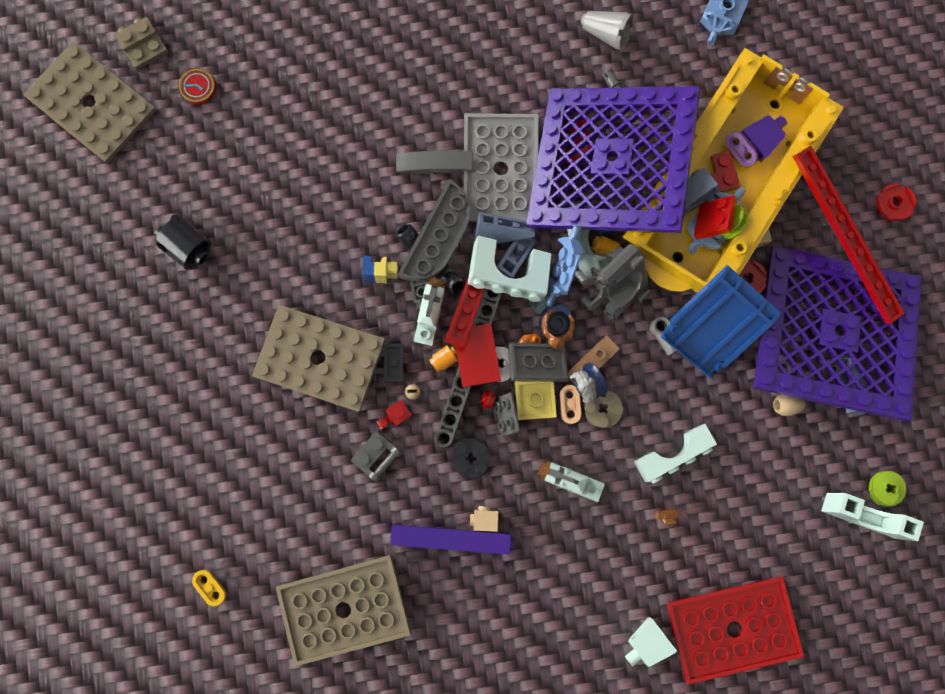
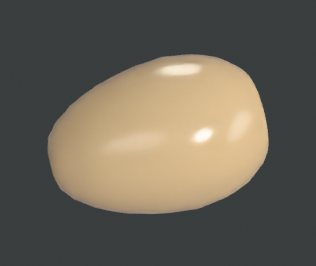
[773,395,806,416]

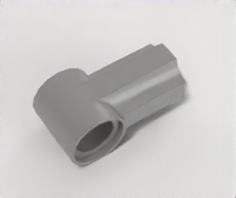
[649,317,676,355]

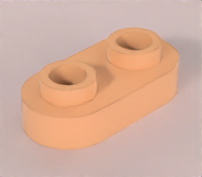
[560,385,581,424]

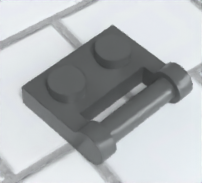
[350,431,402,483]

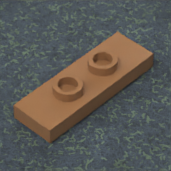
[568,335,620,385]

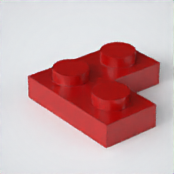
[710,151,740,192]

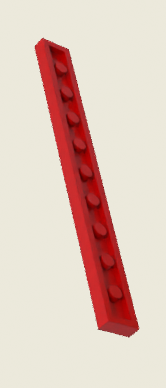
[792,145,905,324]

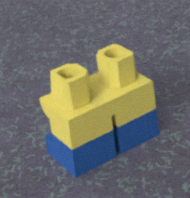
[362,256,398,283]

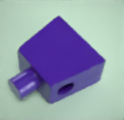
[741,115,787,162]

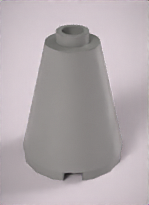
[581,11,634,50]

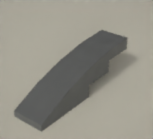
[396,151,472,175]

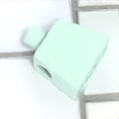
[625,617,677,667]

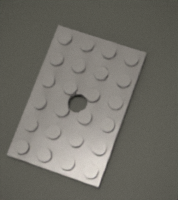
[464,113,538,223]

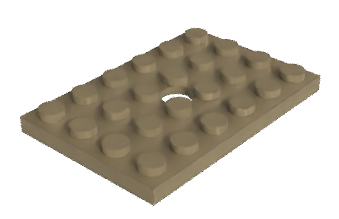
[23,41,157,164]
[252,305,386,412]
[276,555,412,666]

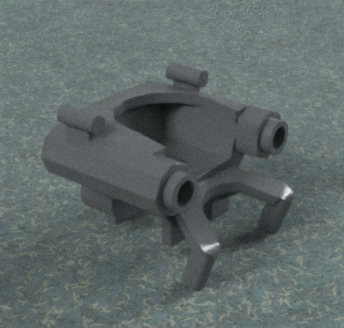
[575,244,651,319]

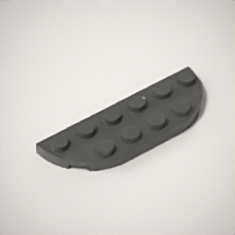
[397,179,470,281]

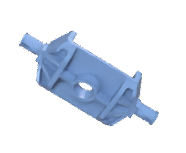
[700,0,749,45]
[687,187,746,255]
[545,225,584,307]

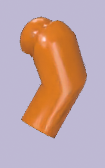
[518,334,541,343]

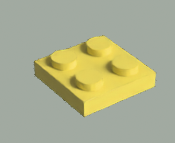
[515,381,557,420]

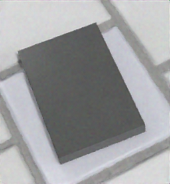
[508,343,569,382]

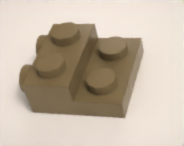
[114,17,169,70]

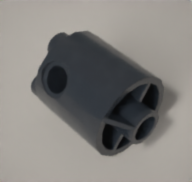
[154,214,211,270]

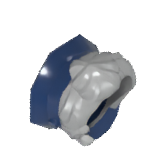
[570,363,608,403]

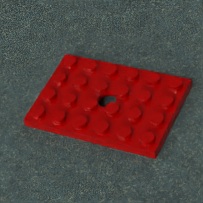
[666,576,804,685]

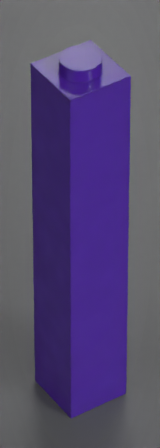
[390,524,514,555]

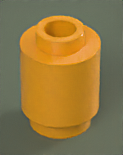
[592,236,620,257]
[430,346,458,372]

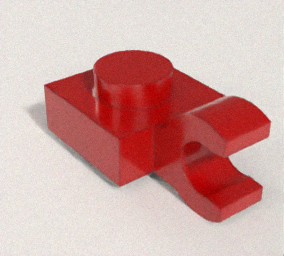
[377,400,412,429]

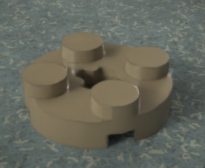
[584,390,623,428]

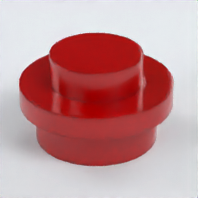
[480,390,496,409]

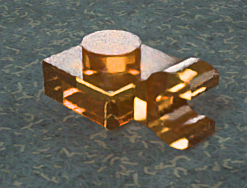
[654,509,678,525]

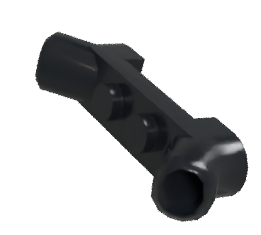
[396,224,465,295]

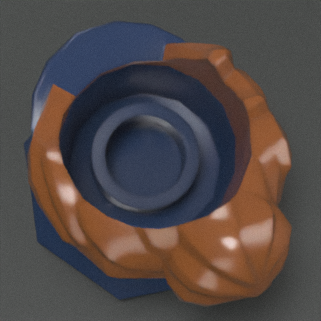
[538,305,575,349]

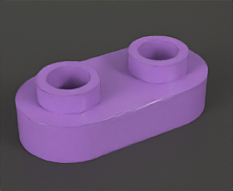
[725,131,759,166]

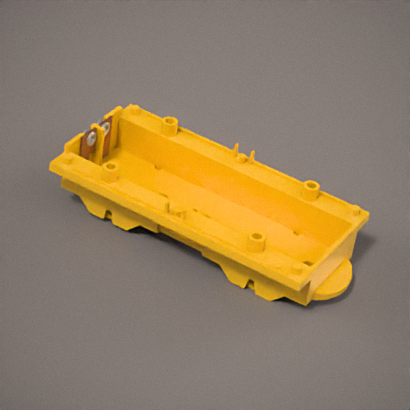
[623,48,844,293]

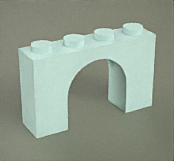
[468,236,551,302]
[821,493,924,541]

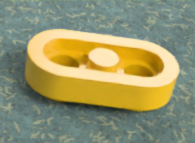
[192,570,227,606]

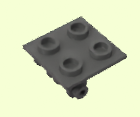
[494,392,520,436]

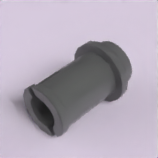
[602,69,622,88]

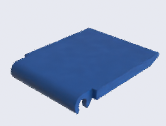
[661,265,781,379]

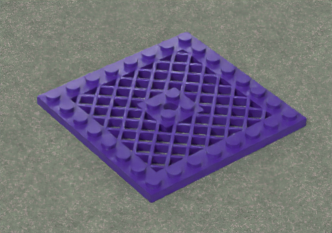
[526,86,700,233]
[753,245,921,422]

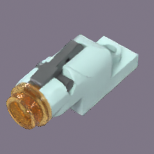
[414,278,445,346]
[537,461,605,502]

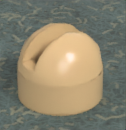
[405,384,420,400]

